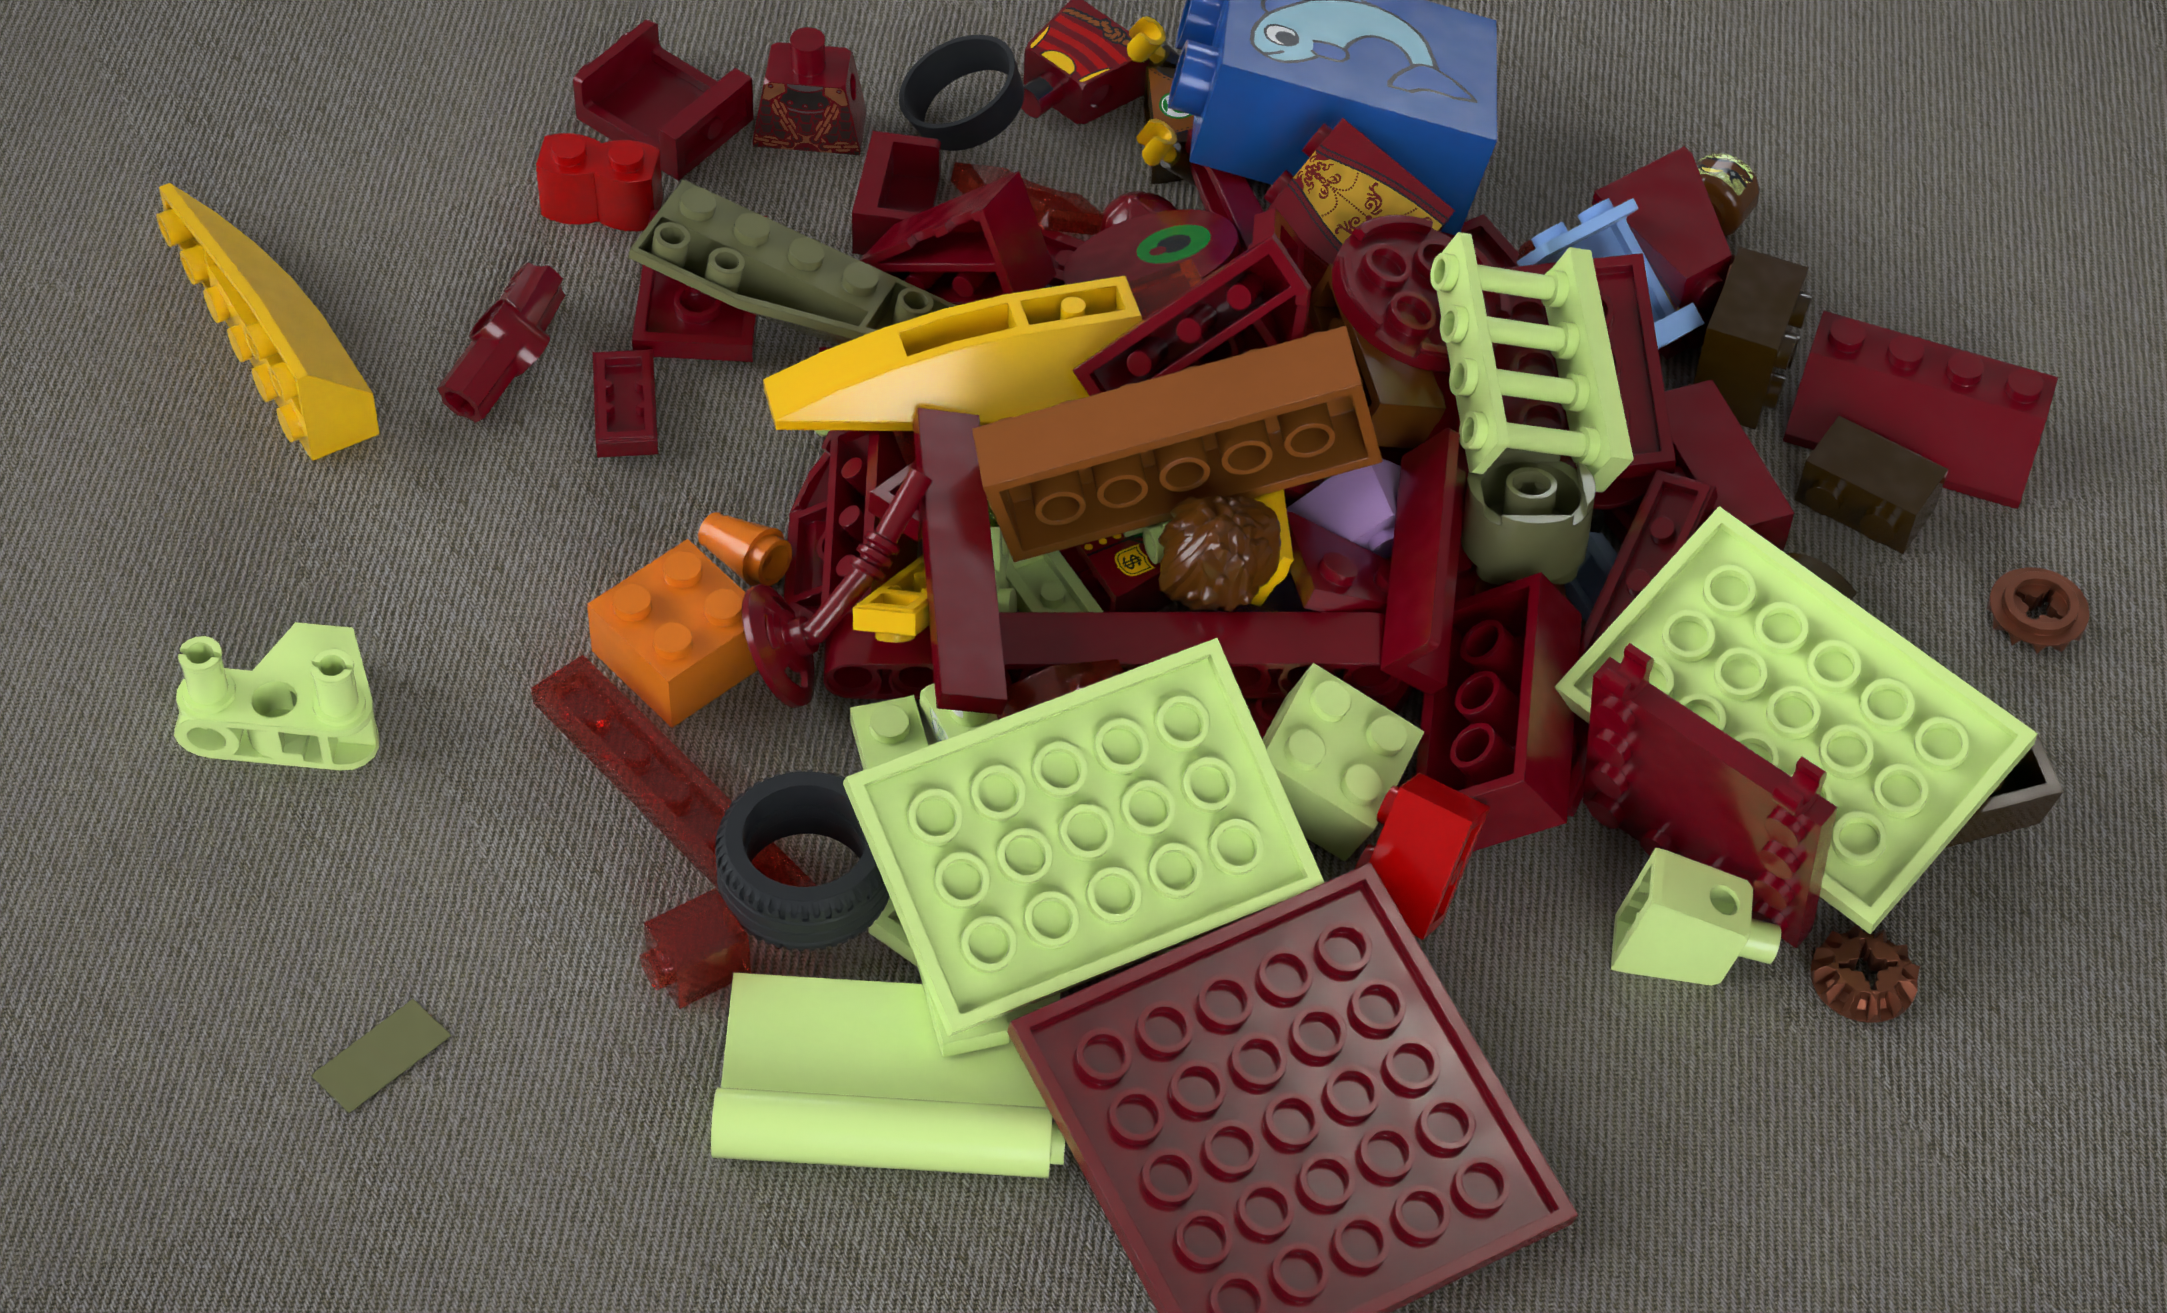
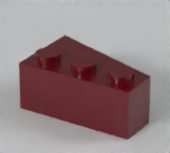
[860,171,1057,306]

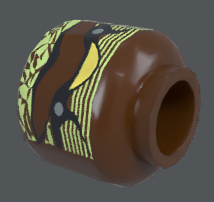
[1696,153,1760,237]

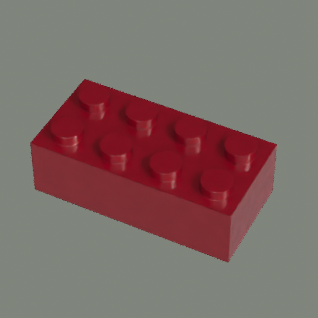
[1416,572,1582,852]

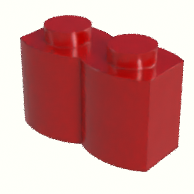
[536,133,663,231]

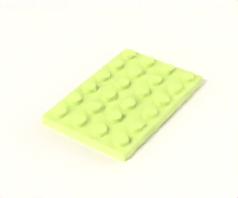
[1555,506,2038,934]
[843,638,1325,1037]

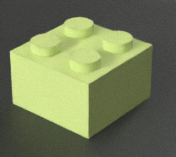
[1262,663,1424,861]

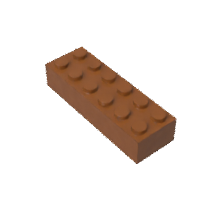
[972,326,1383,562]

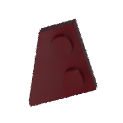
[1287,511,1391,615]

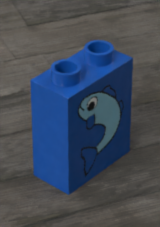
[1168,0,1497,235]

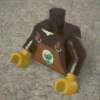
[1127,16,1196,186]

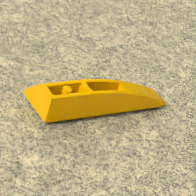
[156,183,380,461]
[763,276,1142,431]

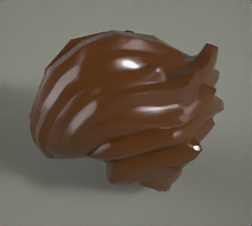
[1158,495,1281,612]

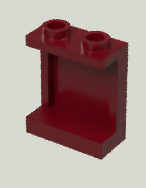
[573,19,754,181]

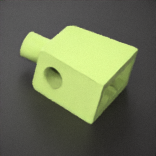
[1611,848,1781,986]

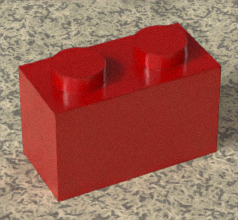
[1354,773,1491,940]

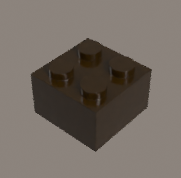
[1693,247,1813,430]

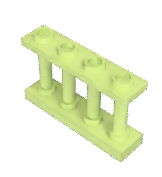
[1431,232,1634,492]

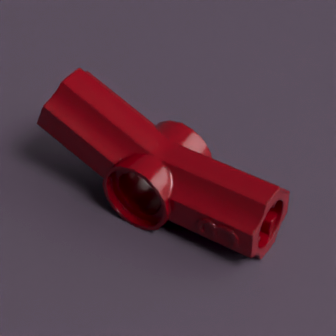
[437,262,566,423]

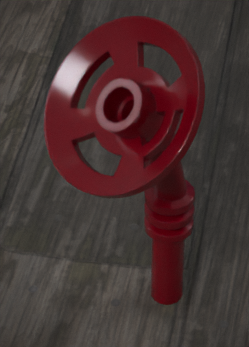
[742,468,932,708]

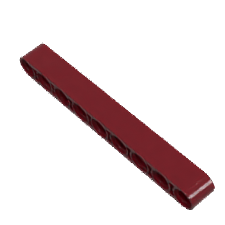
[823,612,1401,699]

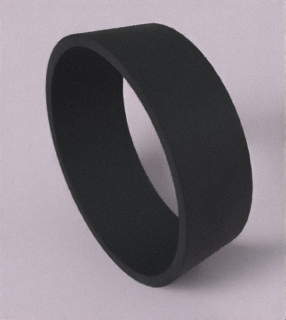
[899,35,1024,151]

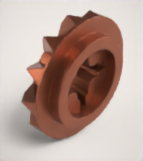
[1986,567,2090,654]
[1810,924,1920,1023]

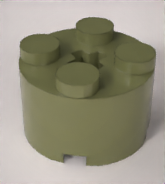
[1461,448,1596,585]

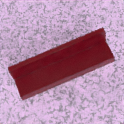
[1380,428,1466,695]

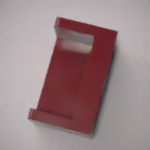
[852,131,941,255]

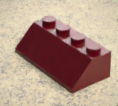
[1783,311,2058,509]

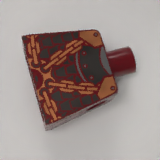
[752,27,867,156]

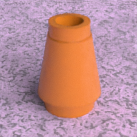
[698,512,792,586]

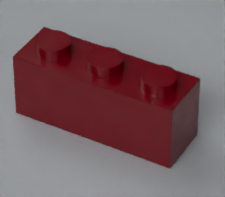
[1665,379,1795,551]

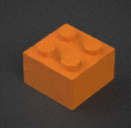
[587,539,767,728]

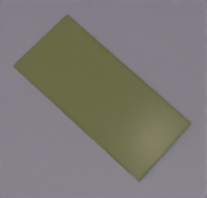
[311,999,452,1113]

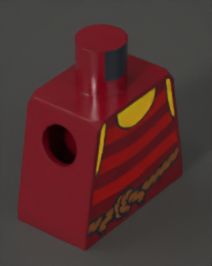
[1021,0,1150,125]

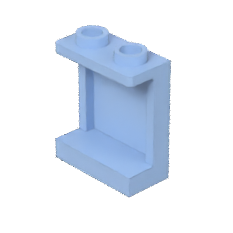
[1517,198,1705,349]

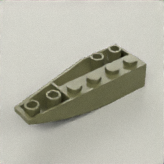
[628,179,957,344]

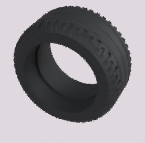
[715,770,890,951]

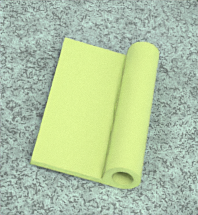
[711,973,1065,1178]

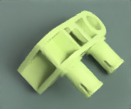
[174,622,379,770]

